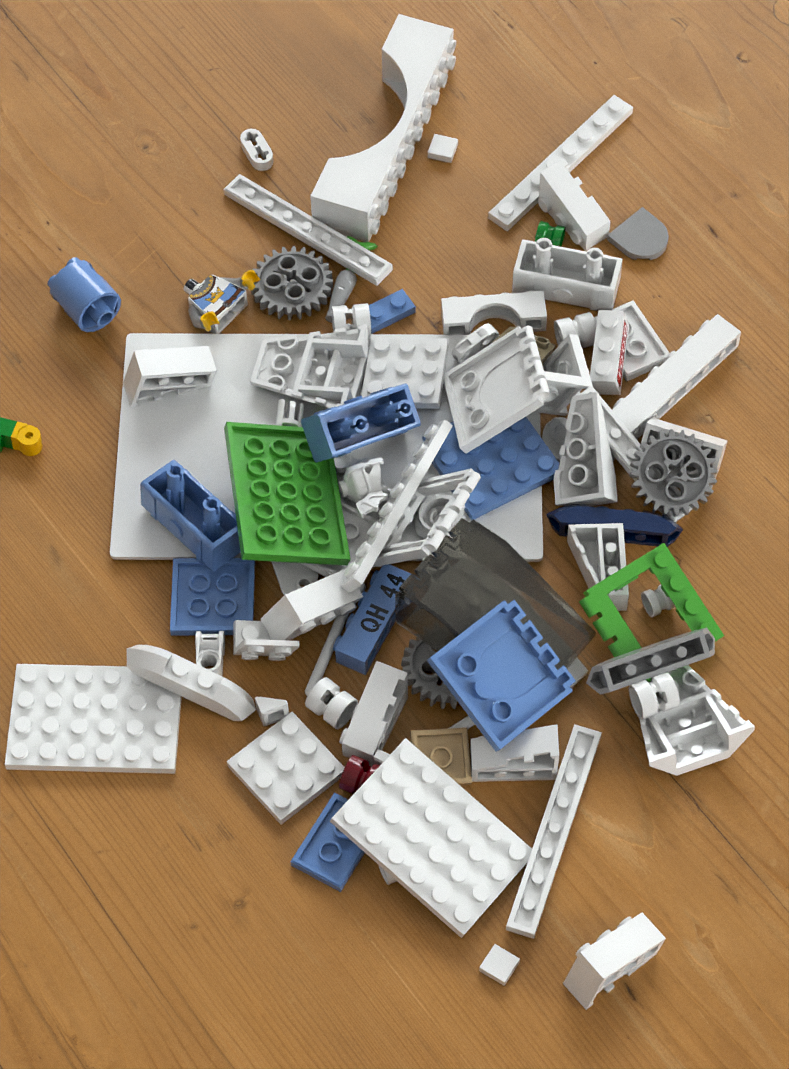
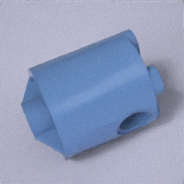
[47,257,121,332]

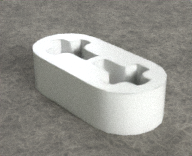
[240,129,273,171]

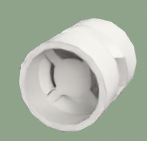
[331,303,371,337]
[554,312,596,348]
[628,672,680,719]
[305,677,358,729]

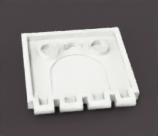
[444,326,550,454]

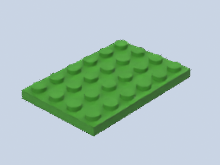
[224,422,350,565]

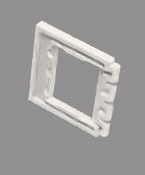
[372,469,481,567]

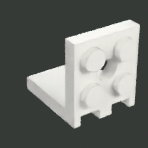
[534,334,593,416]

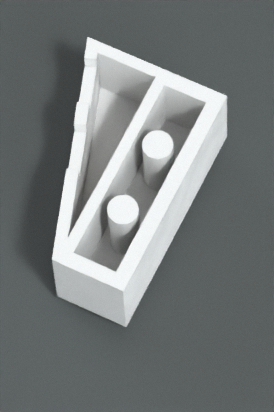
[538,158,610,251]
[123,346,217,407]
[567,523,629,611]
[339,661,408,766]
[470,724,559,782]
[563,913,666,1010]

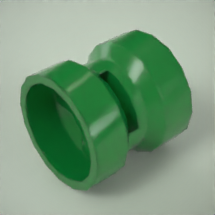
[535,221,566,247]

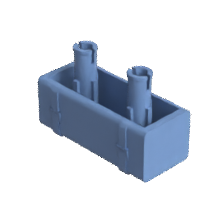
[301,383,421,462]
[140,460,241,571]

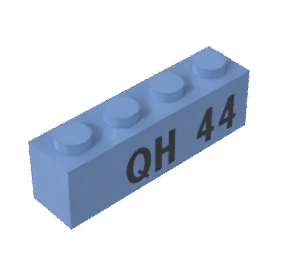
[333,564,414,675]

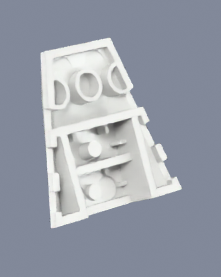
[250,324,368,408]
[639,665,755,776]

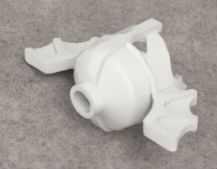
[334,455,392,518]

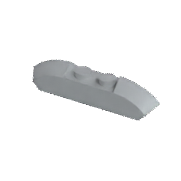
[586,627,715,694]

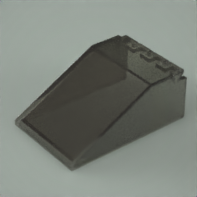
[395,518,596,669]

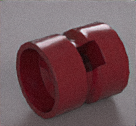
[339,755,380,794]

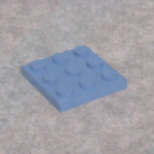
[170,558,255,636]

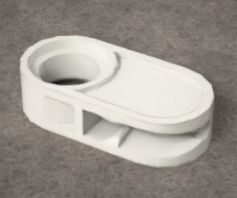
[452,323,499,364]

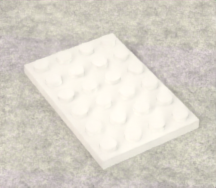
[5,664,182,774]
[330,738,532,938]

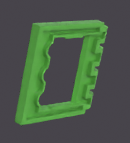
[579,543,724,682]

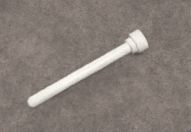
[305,583,366,696]

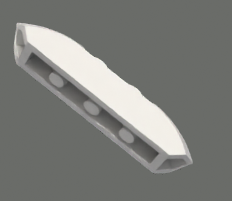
[127,644,256,721]

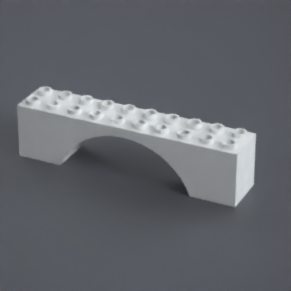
[311,14,456,242]

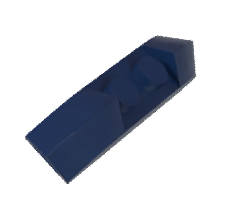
[546,504,684,547]

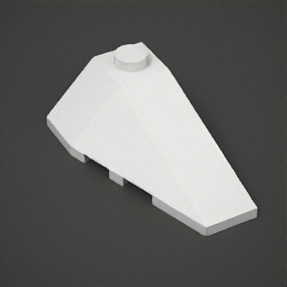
[554,392,618,506]

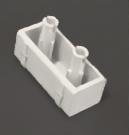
[512,238,623,311]

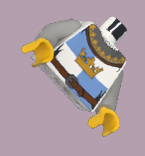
[184,270,260,334]

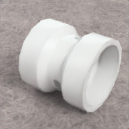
[641,585,676,617]

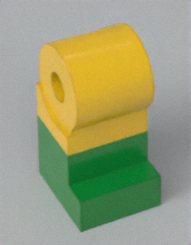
[0,417,43,456]

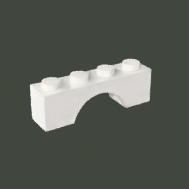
[441,291,547,335]

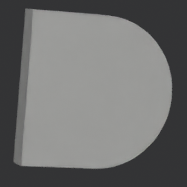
[607,207,669,260]

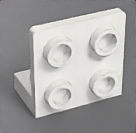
[233,620,299,661]

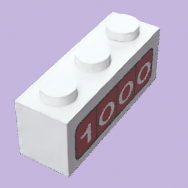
[590,310,629,395]

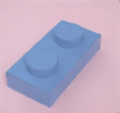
[369,289,416,334]

